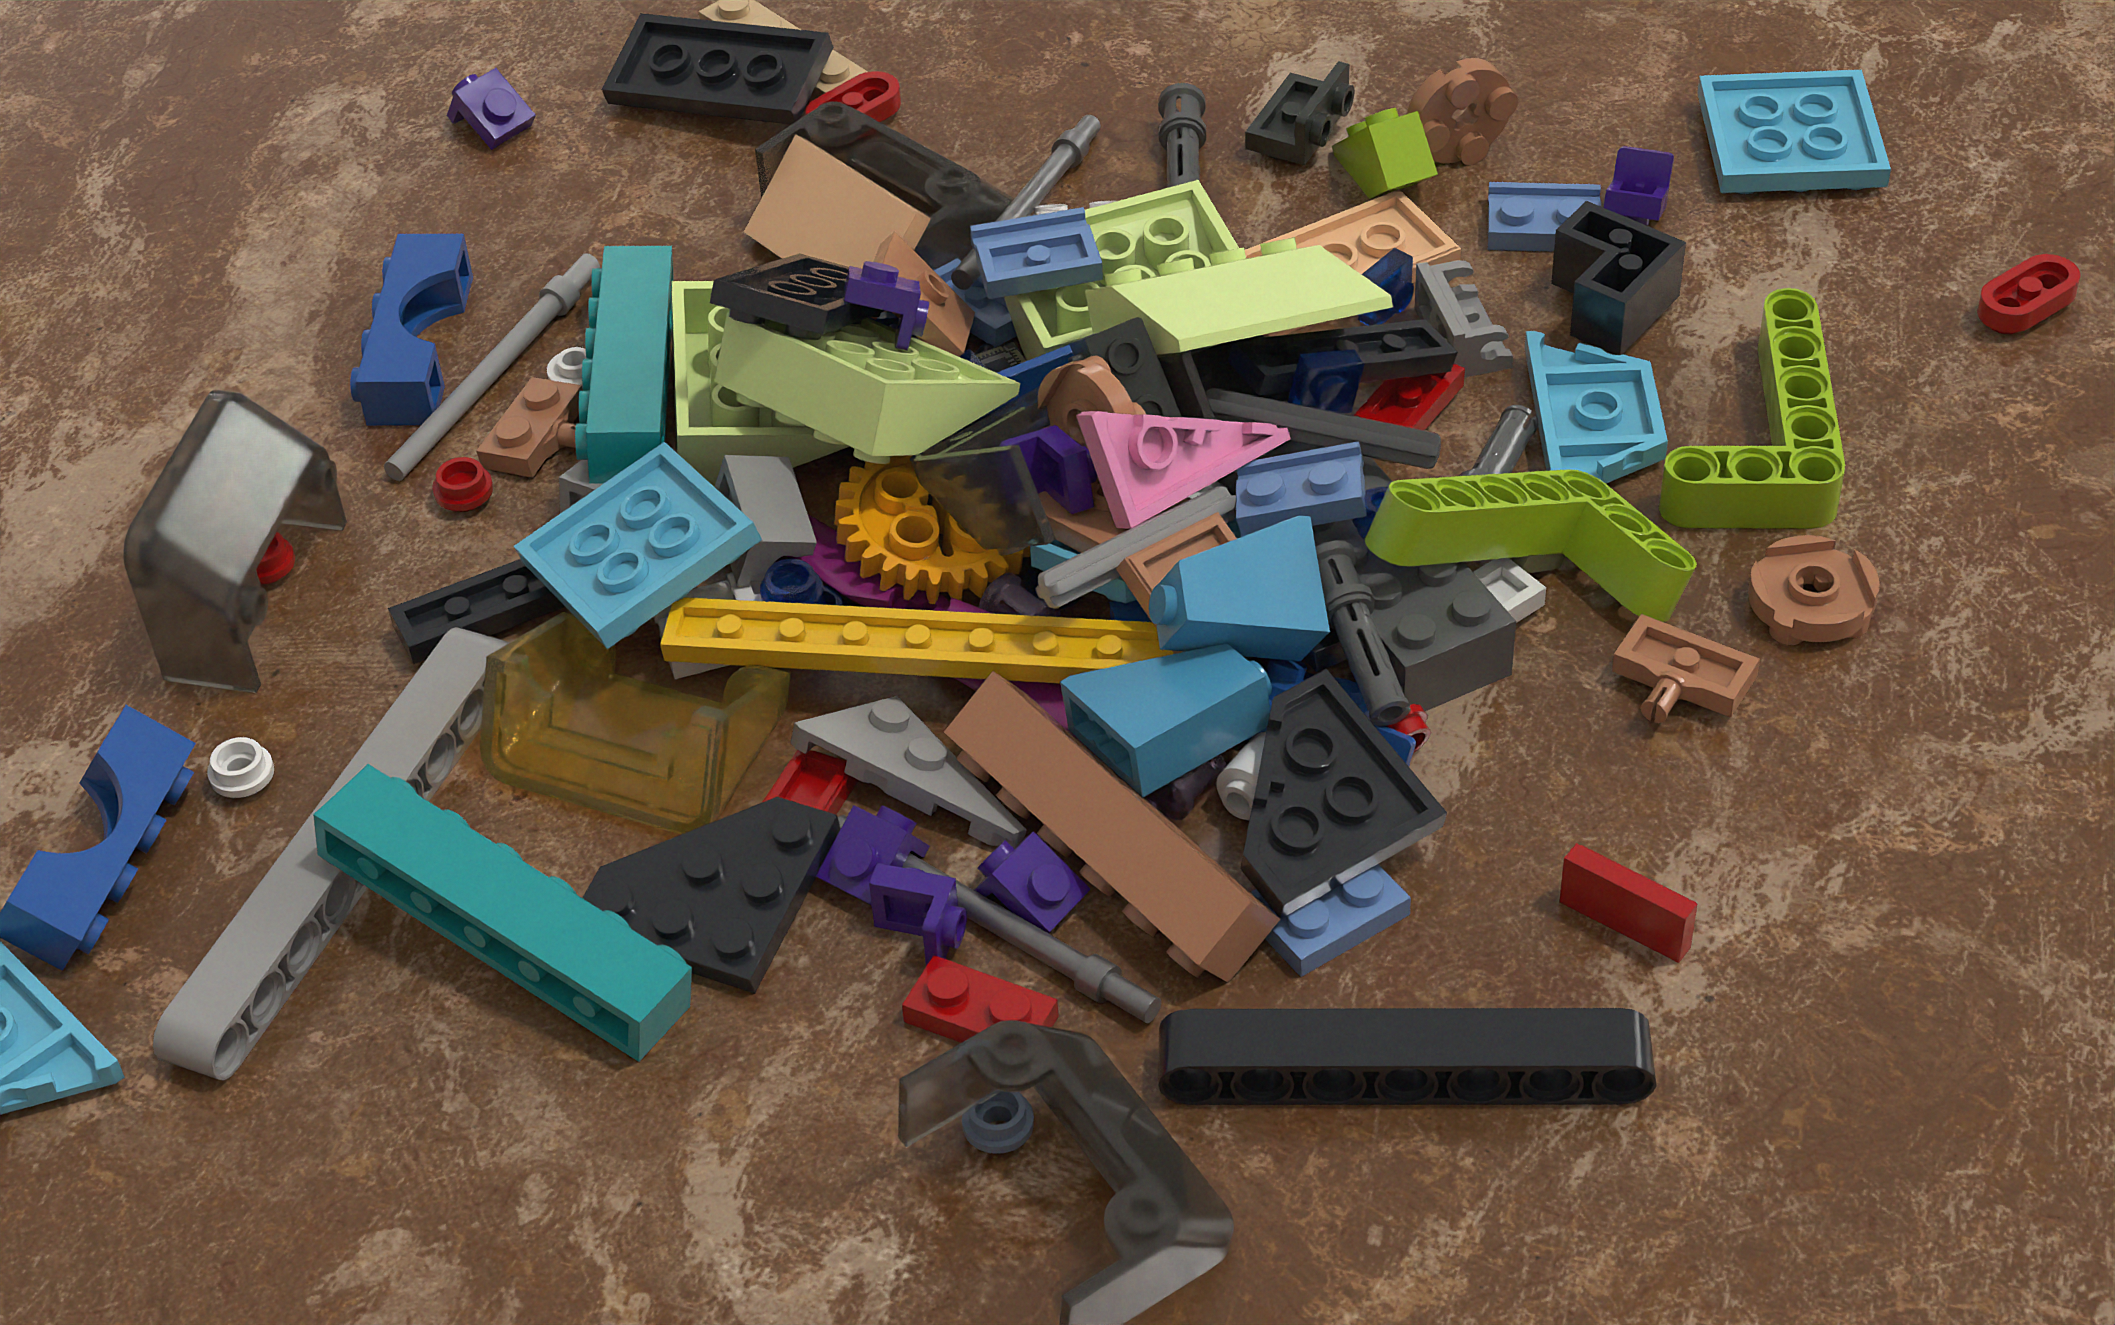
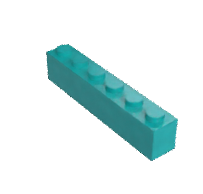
[575,246,674,484]
[313,764,692,1062]

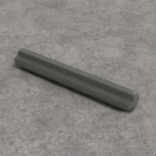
[1201,388,1441,469]

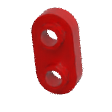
[806,71,901,146]
[1977,254,2081,334]

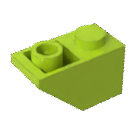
[1331,108,1438,199]

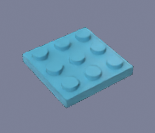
[1697,70,1891,194]
[513,442,762,649]

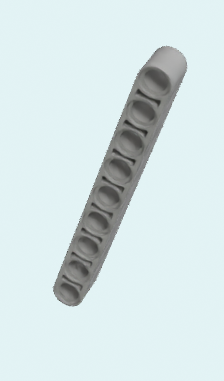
[153,627,519,1080]

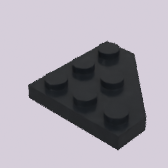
[1240,669,1447,919]
[583,797,841,994]

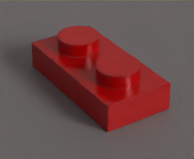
[1354,364,1465,430]
[902,955,1059,1067]

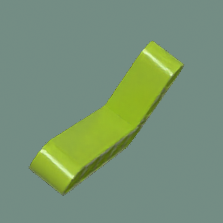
[1659,288,1845,529]
[1365,469,1697,622]

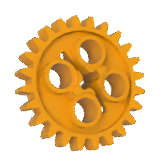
[834,441,1035,604]

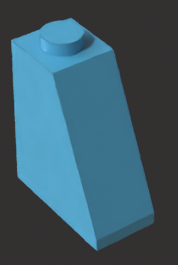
[1149,515,1330,661]
[1060,643,1272,798]

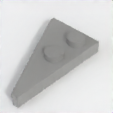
[790,696,1026,849]

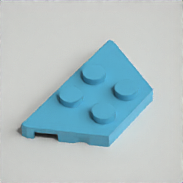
[1524,331,1668,483]
[0,941,125,1115]

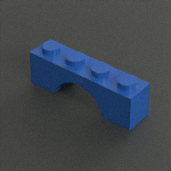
[350,234,473,426]
[0,705,196,971]

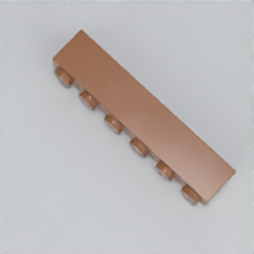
[944,671,1280,983]

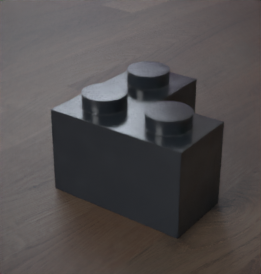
[1551,201,1686,355]

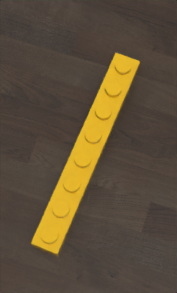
[660,597,1174,683]

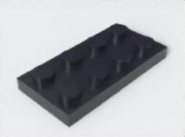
[601,13,834,125]
[710,253,886,340]

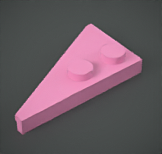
[1076,411,1291,529]

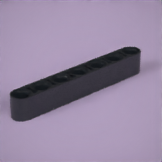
[1158,1008,1657,1105]

